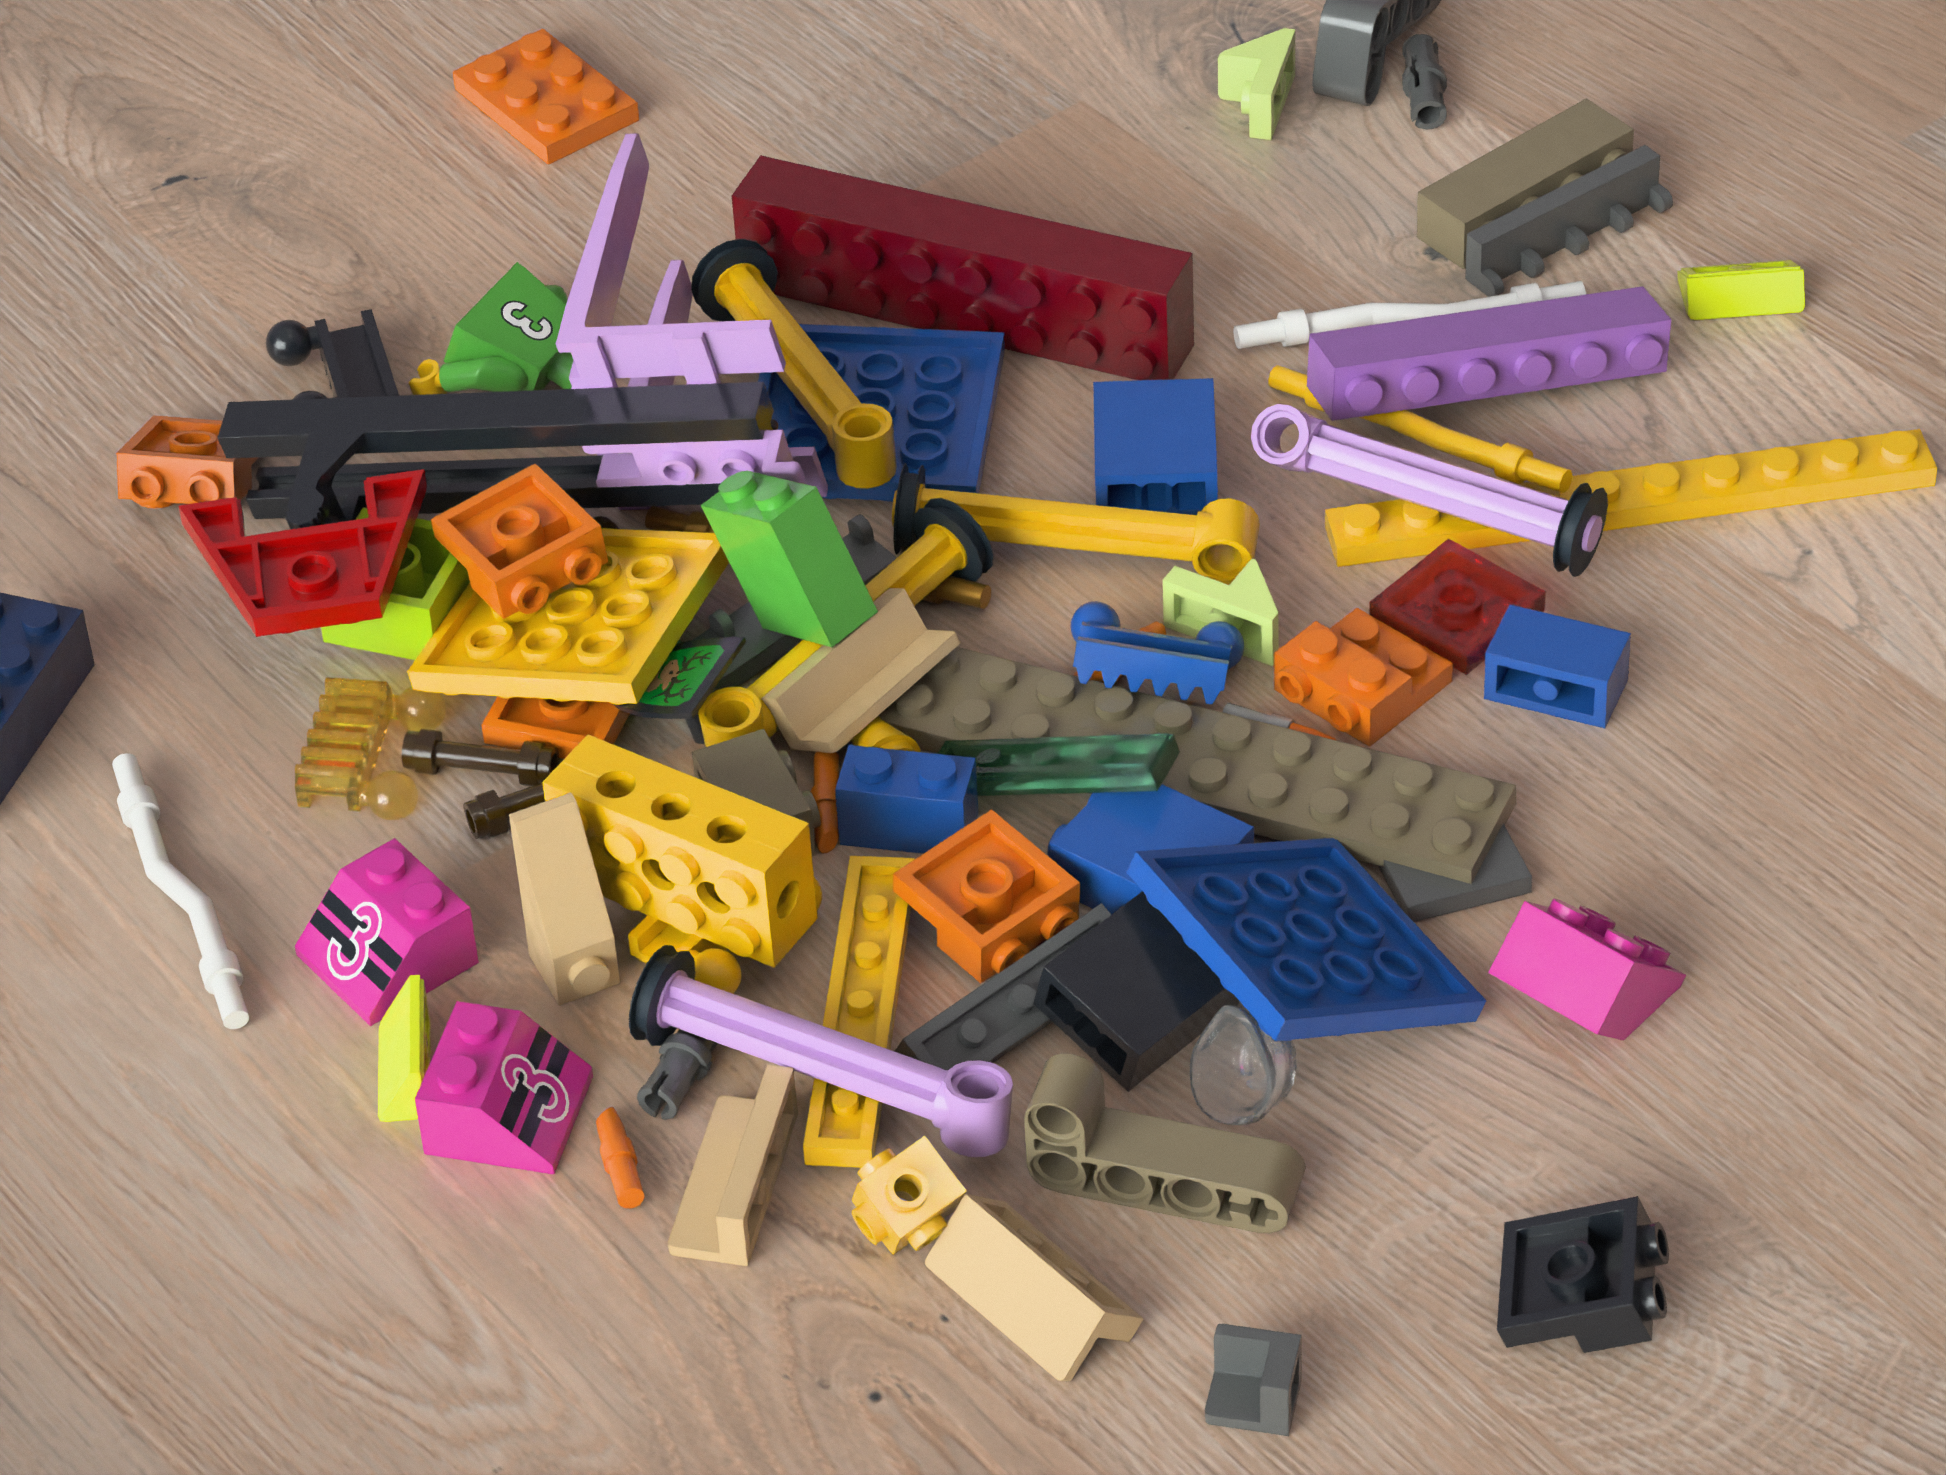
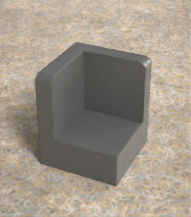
[1205,1324,1302,1436]

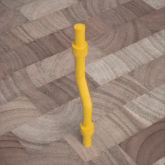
[1268,365,1573,493]

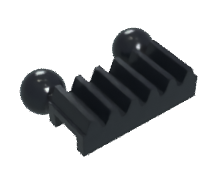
[266,309,399,400]

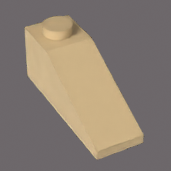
[509,792,620,1006]

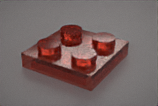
[1369,539,1546,675]

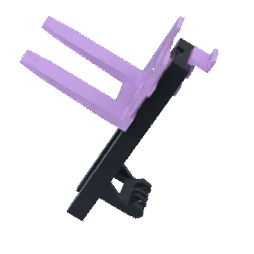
[217,133,828,529]

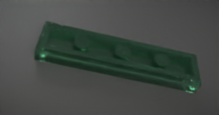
[938,733,1180,796]

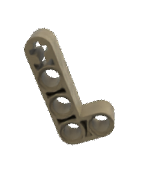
[1024,1053,1306,1234]

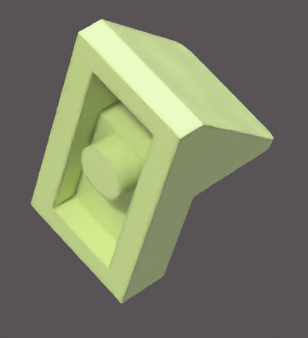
[1218,28,1295,140]
[1162,558,1279,666]

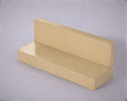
[762,588,961,753]
[668,1064,798,1266]
[925,1194,1143,1382]

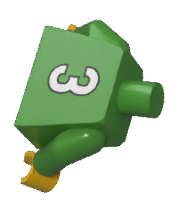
[408,262,573,395]

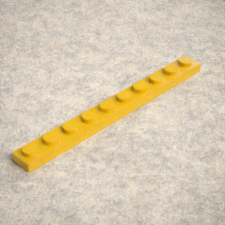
[1325,429,1937,567]

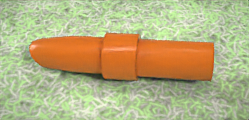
[810,752,839,853]
[596,1107,645,1209]

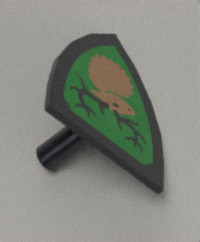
[613,637,746,744]

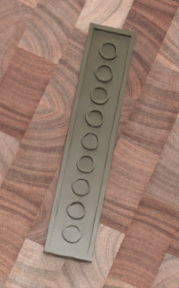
[879,647,1516,884]

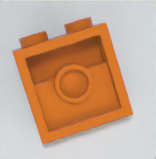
[116,415,259,508]
[430,463,608,619]
[1274,608,1453,747]
[893,809,1080,983]

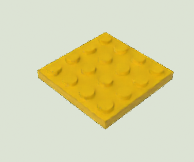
[407,528,729,705]

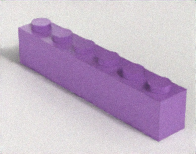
[1307,286,1671,421]

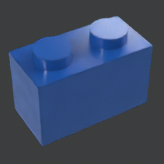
[1484,604,1631,729]
[835,745,979,854]

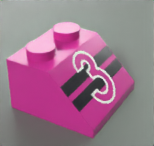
[295,838,479,1026]
[415,1001,593,1174]

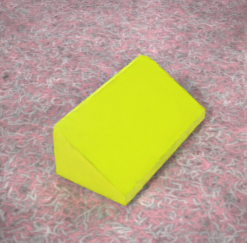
[1677,260,1805,320]
[378,975,431,1122]

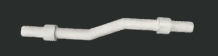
[1233,281,1586,349]
[112,753,249,1029]

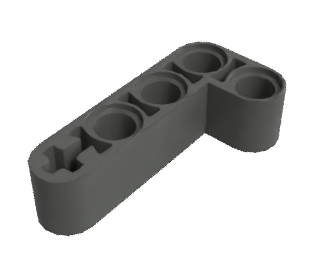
[1312,0,1441,106]

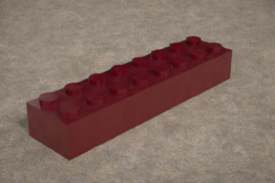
[731,155,1194,380]

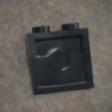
[1497,1196,1669,1353]

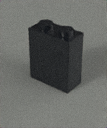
[1033,891,1239,1092]

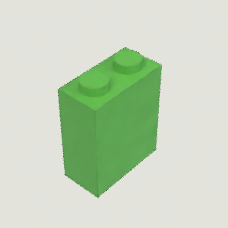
[701,471,878,647]

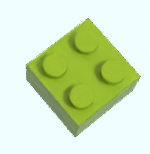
[321,508,470,660]

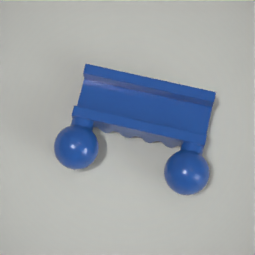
[1070,601,1244,705]

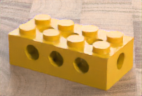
[542,734,818,968]

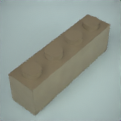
[1417,98,1634,269]

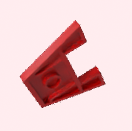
[178,469,427,637]

